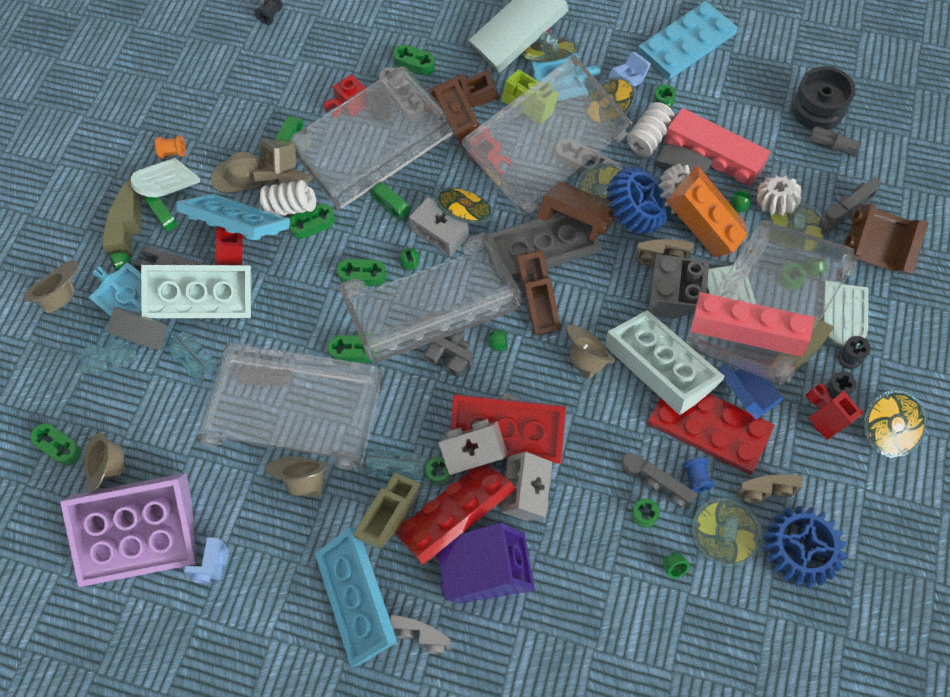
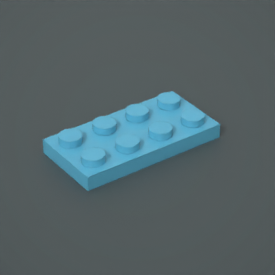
[638,1,738,80]
[177,194,290,240]
[315,527,397,667]

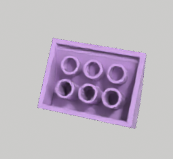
[60,473,197,587]

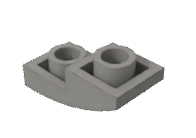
[390,615,452,654]

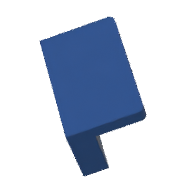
[717,360,783,419]

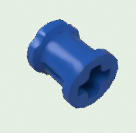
[682,457,715,493]

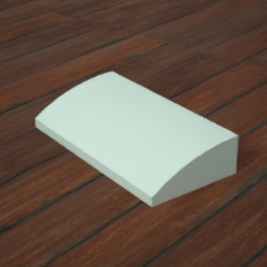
[468,0,568,73]
[141,265,252,318]
[605,310,724,415]

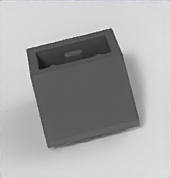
[647,254,709,319]

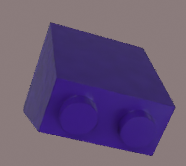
[436,523,535,604]

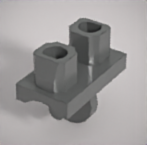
[424,330,474,378]

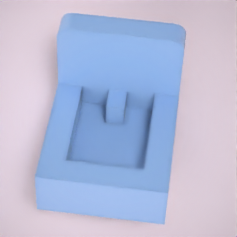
[608,52,651,87]
[184,537,229,584]

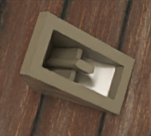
[259,139,296,174]

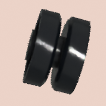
[792,66,855,130]

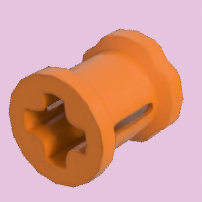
[155,135,186,159]

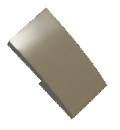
[253,167,311,185]
[634,239,693,266]
[736,474,803,504]

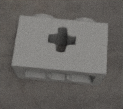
[409,197,469,257]
[438,419,508,475]
[500,452,552,521]

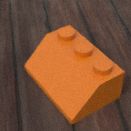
[666,166,748,257]

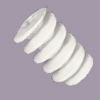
[627,102,675,158]
[259,180,316,216]

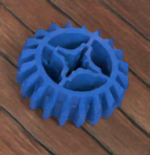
[606,166,670,235]
[763,506,847,588]

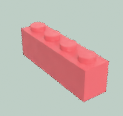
[664,108,771,187]
[690,292,814,357]

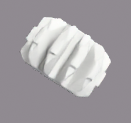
[757,174,802,217]

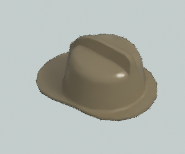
[211,151,265,193]
[23,260,79,313]
[566,325,615,379]
[84,432,125,493]
[265,456,329,497]

